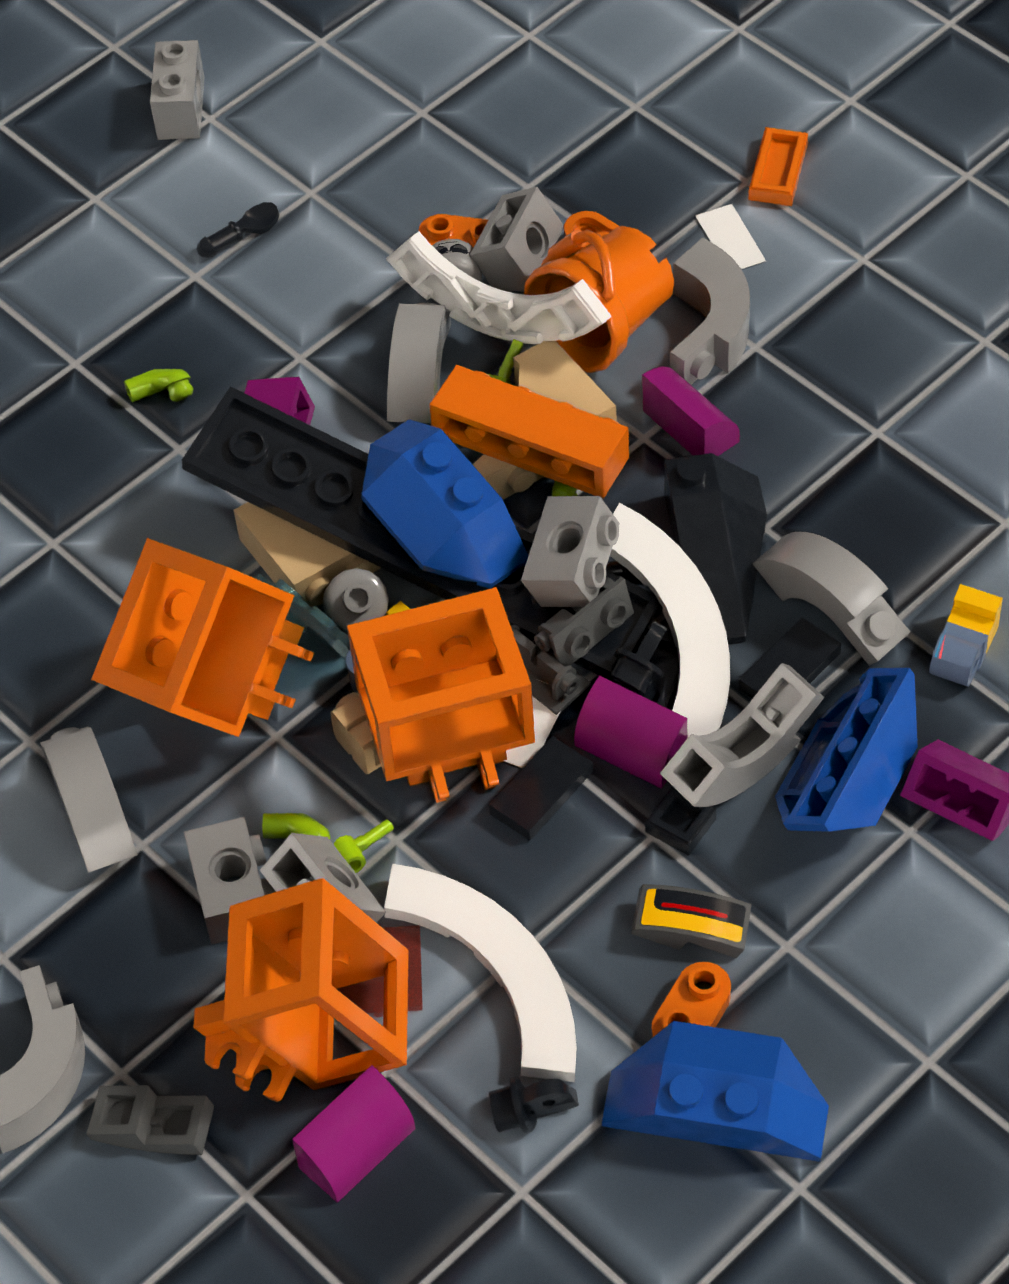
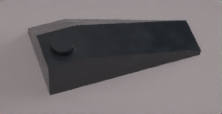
[664,453,767,644]

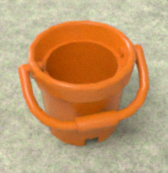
[524,226,674,373]

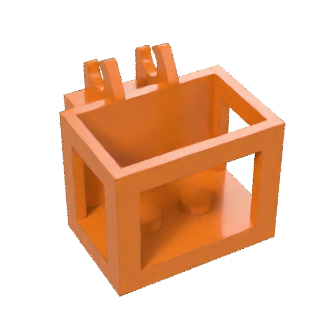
[91,538,314,737]
[347,587,535,803]
[193,878,408,1102]

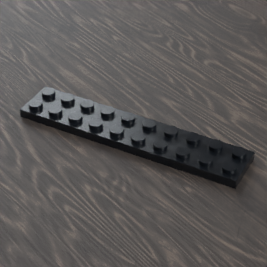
[182,386,660,684]

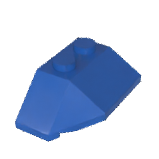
[361,419,529,588]
[775,668,918,832]
[602,1021,829,1162]

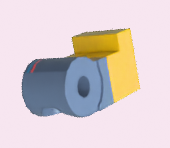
[929,584,1003,687]

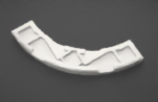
[386,231,612,344]
[610,503,730,739]
[384,864,577,1082]

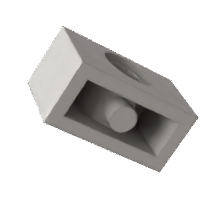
[150,40,205,140]
[470,187,564,292]
[521,496,620,607]
[184,816,274,945]
[260,833,386,923]

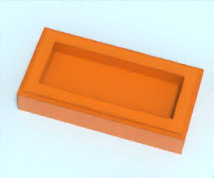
[748,127,808,206]

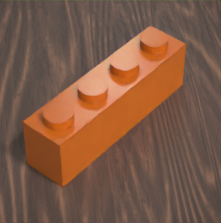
[429,364,629,499]

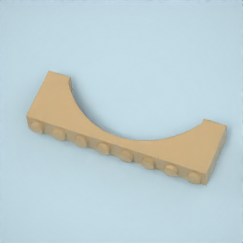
[234,341,617,614]

